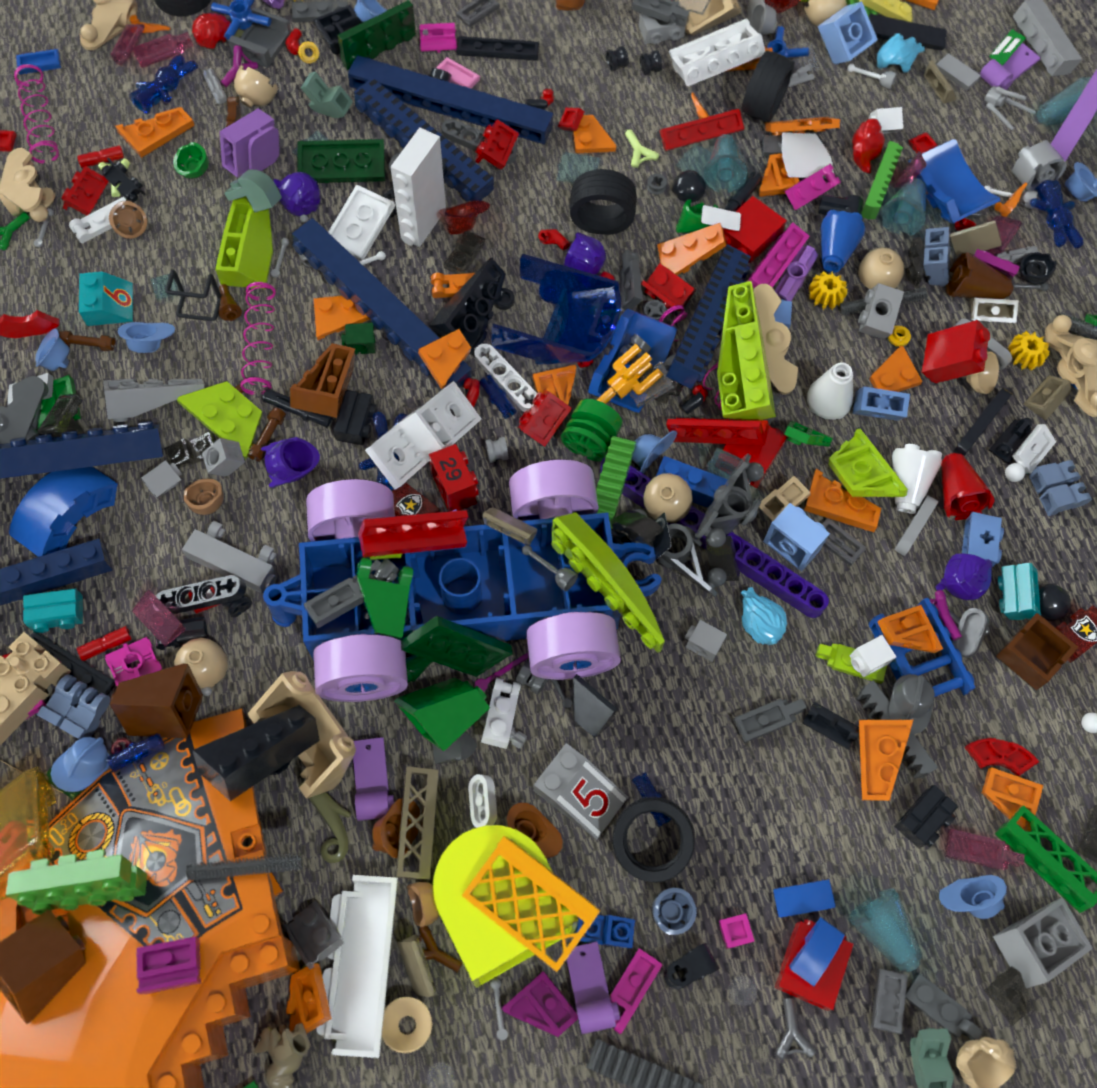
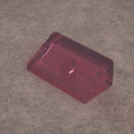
[110,24,145,65]
[893,151,927,189]
[986,215,1022,255]
[132,590,186,647]

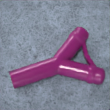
[220,45,258,88]
[930,590,962,641]

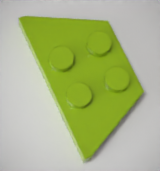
[177,381,263,460]
[828,428,908,497]

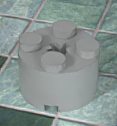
[1012,140,1067,192]

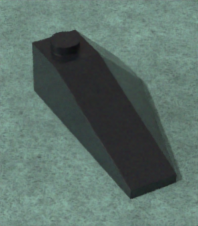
[429,258,506,356]

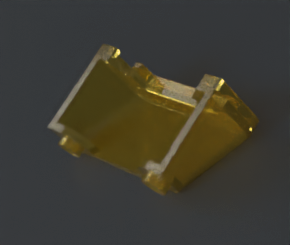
[0,766,56,900]

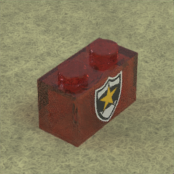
[392,482,440,516]
[1056,605,1097,663]

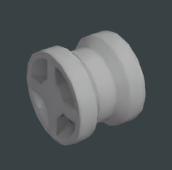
[485,437,508,463]

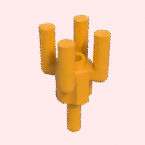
[596,344,663,404]

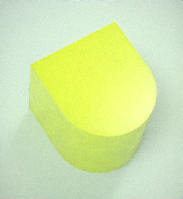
[433,825,579,988]

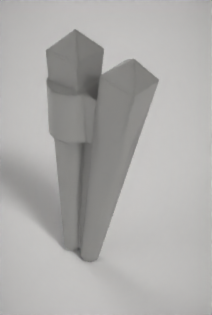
[788,64,815,87]

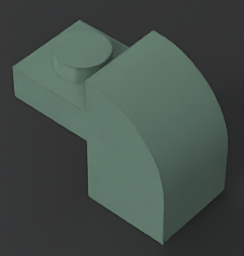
[301,71,353,118]
[225,169,282,212]
[910,1028,954,1088]

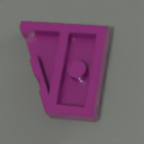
[501,971,579,1037]

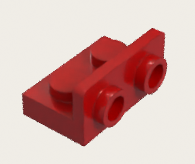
[475,119,519,170]
[61,166,109,216]
[641,263,696,312]
[518,389,572,447]

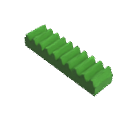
[861,141,903,220]
[596,436,636,529]

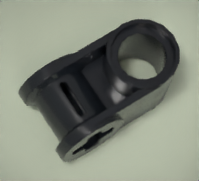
[664,942,720,990]

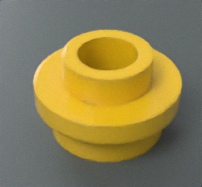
[298,41,319,63]
[888,326,911,347]

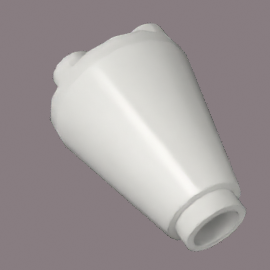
[807,362,853,420]
[892,444,942,514]

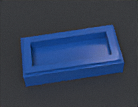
[16,49,61,75]

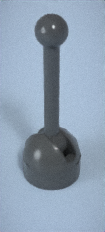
[522,545,578,591]

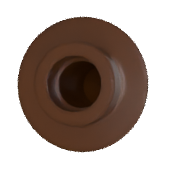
[219,284,242,321]

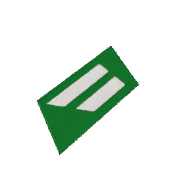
[989,29,1026,66]

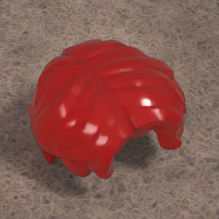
[192,13,231,49]

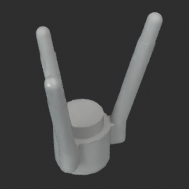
[984,86,1036,130]

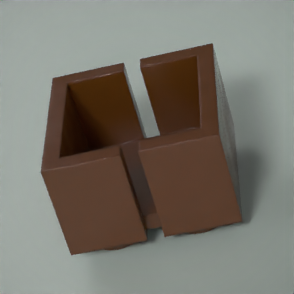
[996,613,1078,691]

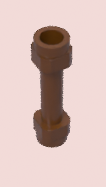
[58,330,116,351]
[247,408,286,462]

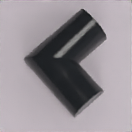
[313,5,360,55]

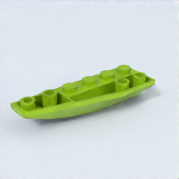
[215,196,273,289]
[717,281,776,420]
[551,512,665,653]

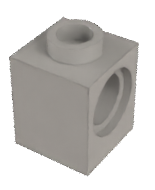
[202,438,245,477]
[141,460,182,499]
[685,620,727,662]

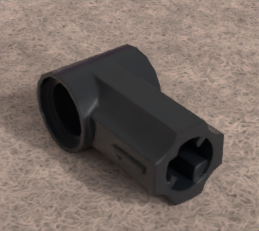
[818,194,864,215]
[154,616,208,650]

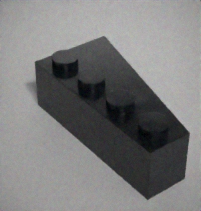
[192,705,320,801]

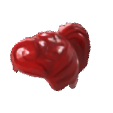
[852,118,885,174]

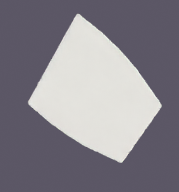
[782,132,834,178]

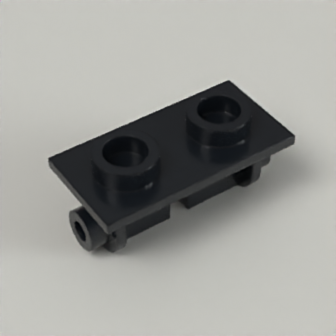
[102,158,146,202]
[989,417,1033,464]
[802,702,859,750]

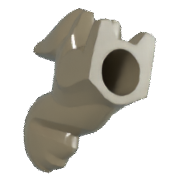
[254,1023,311,1088]

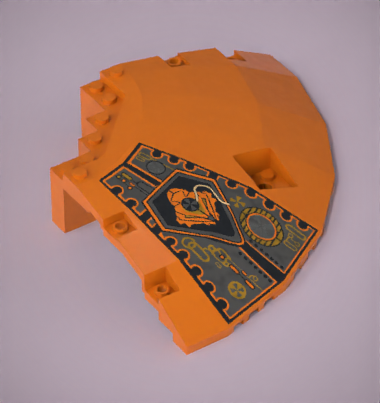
[0,708,300,1088]

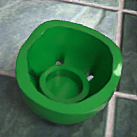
[173,142,209,179]

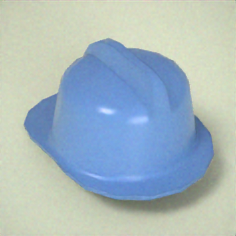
[354,0,387,23]
[1065,162,1097,201]
[118,322,175,353]
[35,328,70,371]
[632,431,677,474]
[51,737,112,792]
[939,875,1007,919]

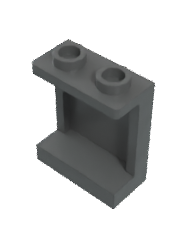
[228,8,291,68]

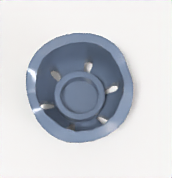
[652,888,697,935]

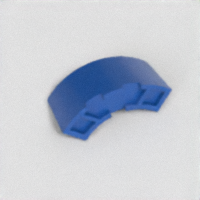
[908,139,1001,223]
[588,308,677,413]
[9,467,118,557]

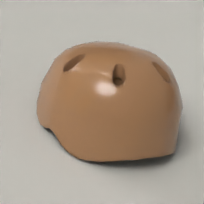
[109,201,147,239]
[184,479,224,515]
[407,882,440,928]

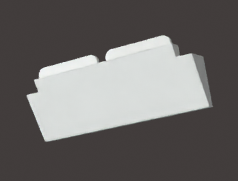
[316,875,398,1058]

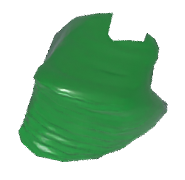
[676,199,718,233]

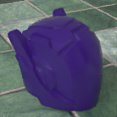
[273,172,321,217]
[564,232,606,286]
[261,437,320,488]
[935,553,992,600]

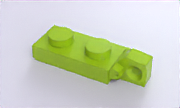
[815,644,887,684]

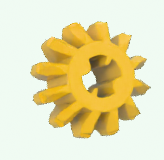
[808,271,848,310]
[1008,331,1050,371]

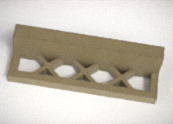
[396,766,439,882]

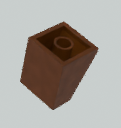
[110,664,203,738]
[0,909,86,1025]

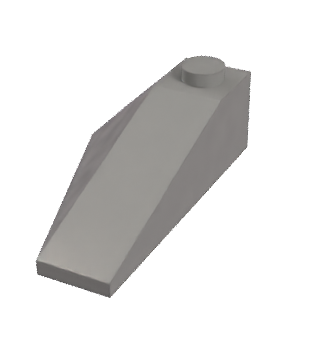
[103,379,204,422]

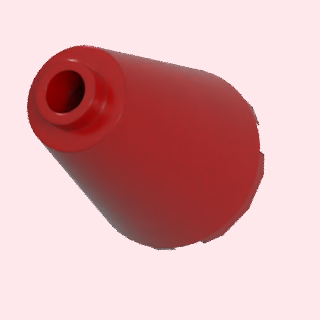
[941,453,995,520]

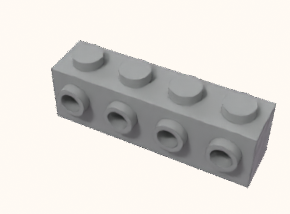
[1013,0,1082,76]

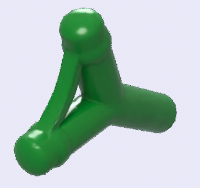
[0,212,30,250]

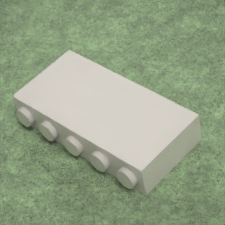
[391,128,446,247]

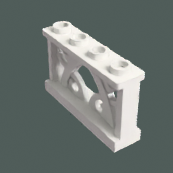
[669,18,765,86]

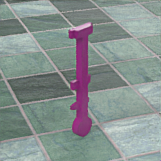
[475,652,529,692]

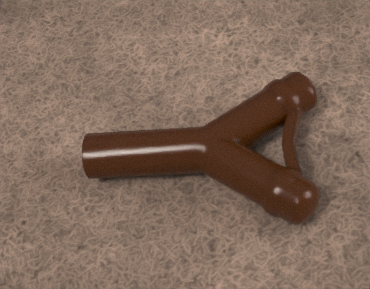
[419,926,463,973]

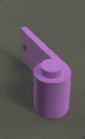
[980,43,1040,90]
[353,737,395,821]
[567,942,620,1034]

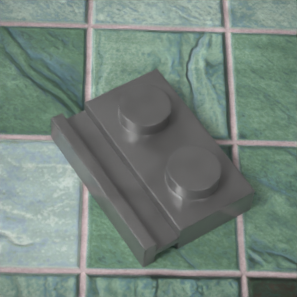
[282,900,344,970]

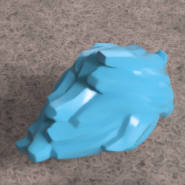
[877,33,925,73]
[741,587,787,645]

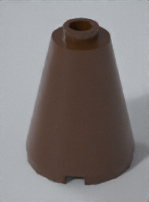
[946,252,1013,299]

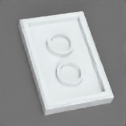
[328,185,395,260]

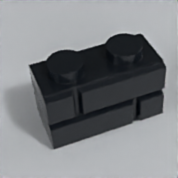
[333,390,378,446]
[894,785,958,849]

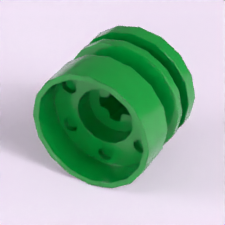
[561,399,623,461]

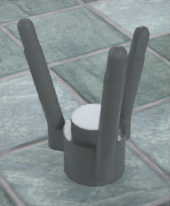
[351,559,400,619]

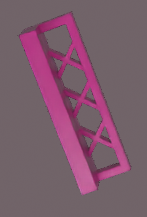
[746,222,810,289]

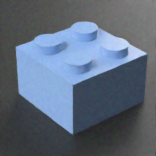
[818,1,877,64]
[763,503,830,572]

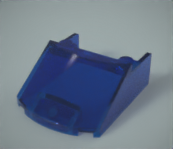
[491,254,621,365]

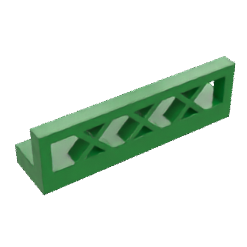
[994,805,1097,913]

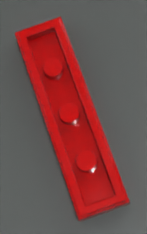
[659,109,745,151]

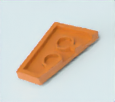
[115,107,195,158]
[765,117,840,136]
[657,223,727,275]
[314,296,371,341]
[804,469,881,532]
[859,720,914,801]

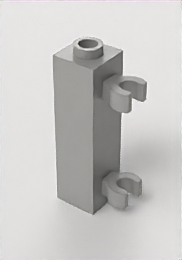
[182,521,277,594]

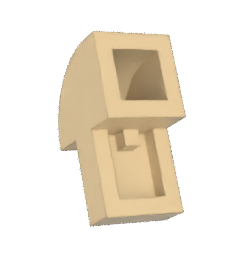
[759,476,811,522]

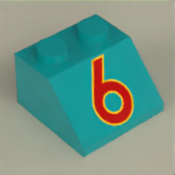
[79,271,133,326]

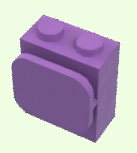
[219,108,279,177]

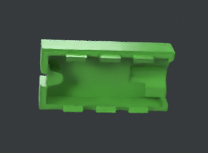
[6,849,147,915]

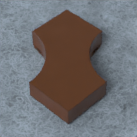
[226,96,241,127]

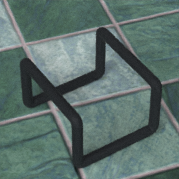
[165,269,221,321]

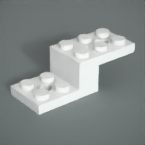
[365,381,481,489]

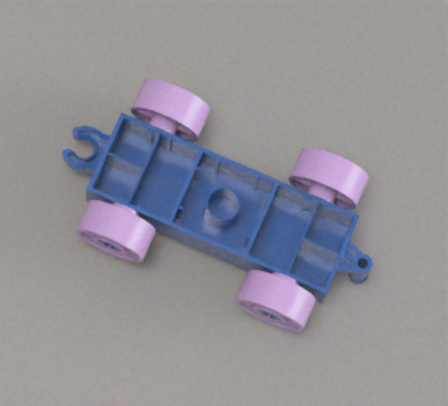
[263,460,661,702]

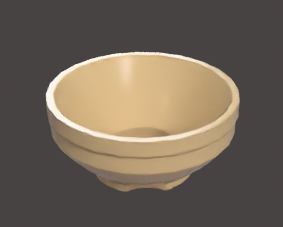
[966,351,999,394]
[382,997,432,1053]

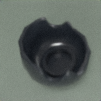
[672,170,706,203]
[1019,252,1057,285]
[1039,584,1071,621]

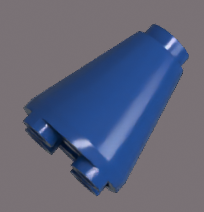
[820,210,866,273]

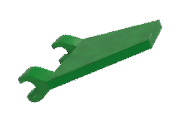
[357,558,413,639]

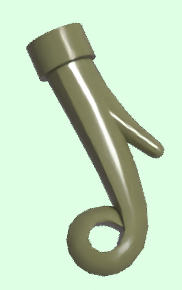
[299,780,351,863]

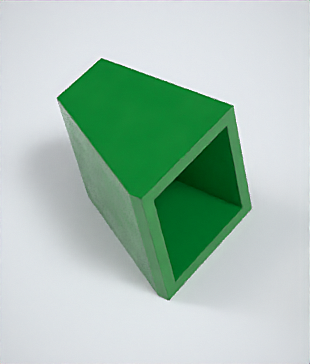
[394,677,490,752]

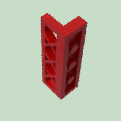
[666,418,769,445]
[358,510,468,558]

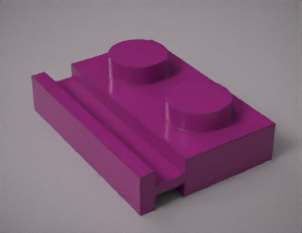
[974,249,1020,280]
[137,936,201,995]

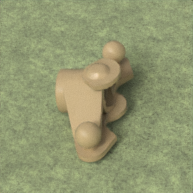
[80,0,138,50]
[0,148,55,222]
[754,284,798,395]
[1045,315,1097,417]

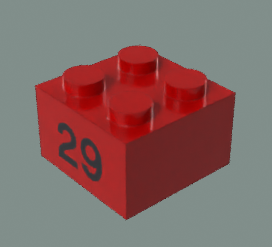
[429,444,479,512]

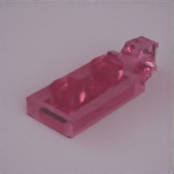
[132,32,194,68]
[945,829,1025,870]

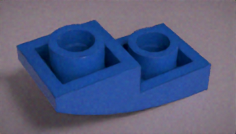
[773,879,836,918]
[573,915,635,948]
[789,917,845,986]

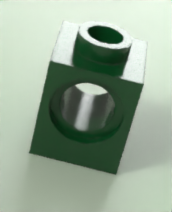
[341,323,376,355]

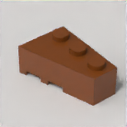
[290,343,355,418]

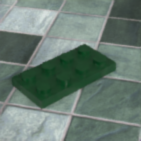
[337,0,416,70]
[297,139,385,183]
[401,616,513,677]

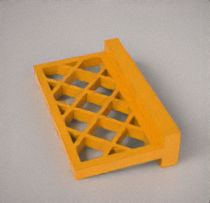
[462,836,601,972]

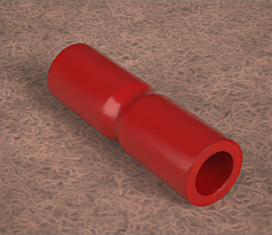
[77,145,124,169]
[77,626,132,661]

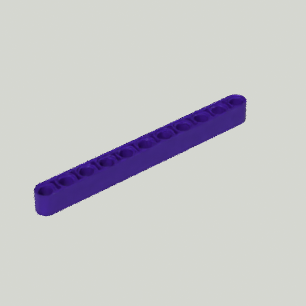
[600,458,829,618]

